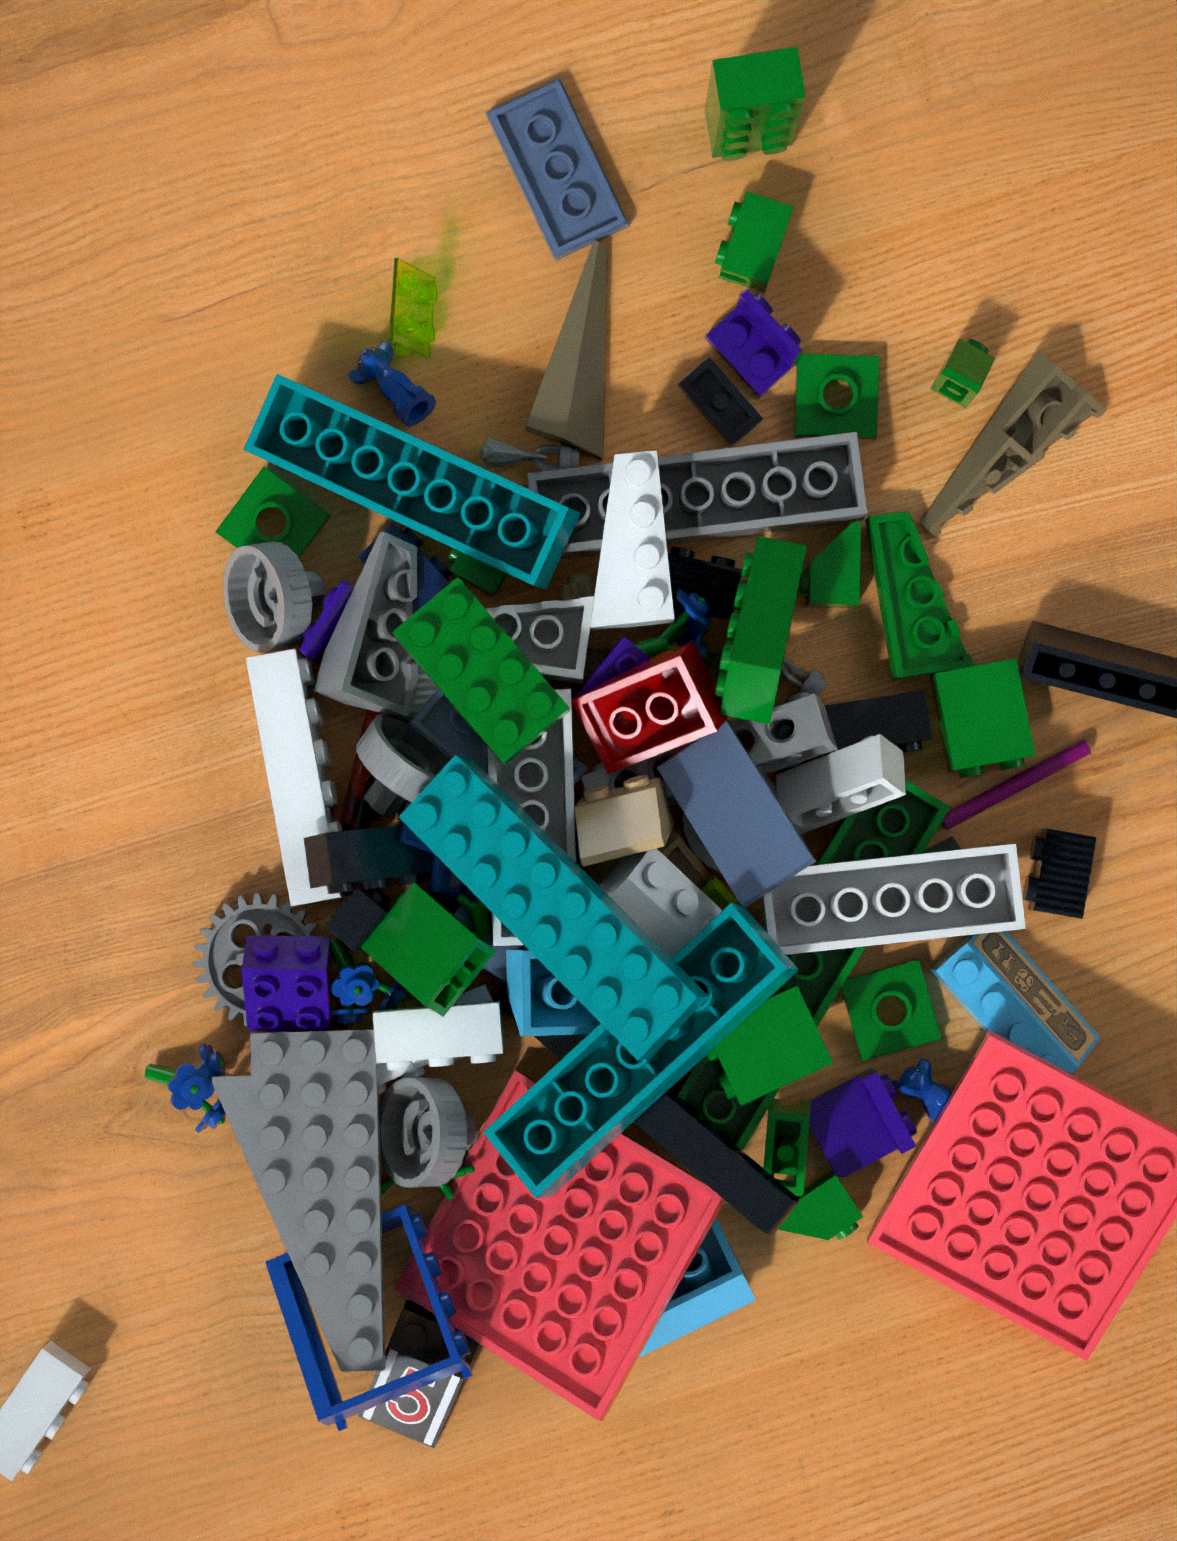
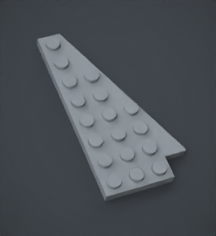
[212,1030,385,1372]

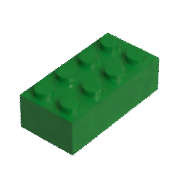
[705,47,806,161]
[715,536,807,724]
[392,577,569,766]

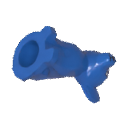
[349,341,436,427]
[892,1058,952,1124]

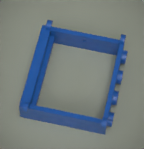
[265,1204,473,1431]

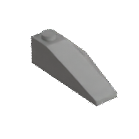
[314,532,418,717]

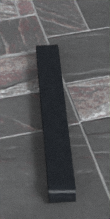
[492,983,799,1236]

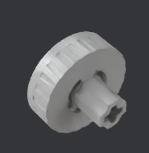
[223,541,326,653]
[356,714,450,817]
[379,1077,479,1188]

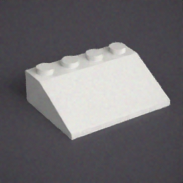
[600,848,722,958]

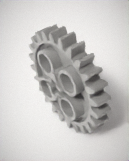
[193,893,319,1026]

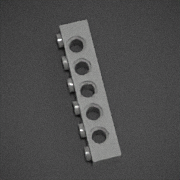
[581,692,838,808]

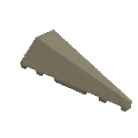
[526,240,607,460]
[920,350,1107,537]

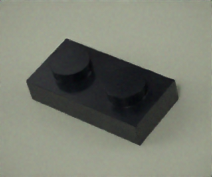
[678,357,763,448]

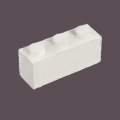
[776,734,906,834]
[373,1000,504,1070]
[0,1341,91,1481]

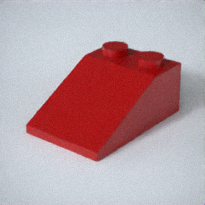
[571,641,728,774]

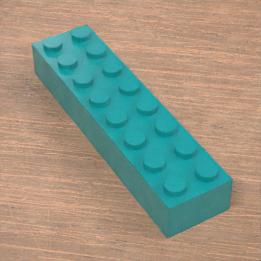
[243,374,581,589]
[399,755,709,1061]
[483,903,799,1198]

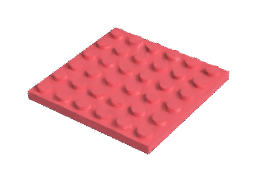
[867,1030,1177,1361]
[394,1070,725,1421]

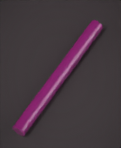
[941,739,1091,830]

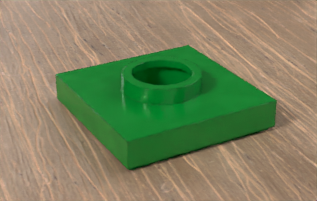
[794,354,879,439]
[215,466,331,559]
[841,959,942,1061]

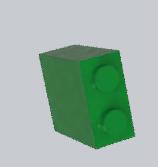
[930,658,1035,778]
[360,882,497,1017]
[707,984,833,1106]

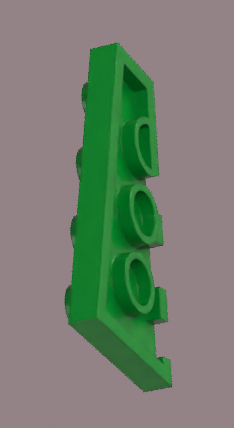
[865,511,975,680]

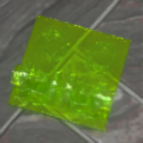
[389,258,438,358]

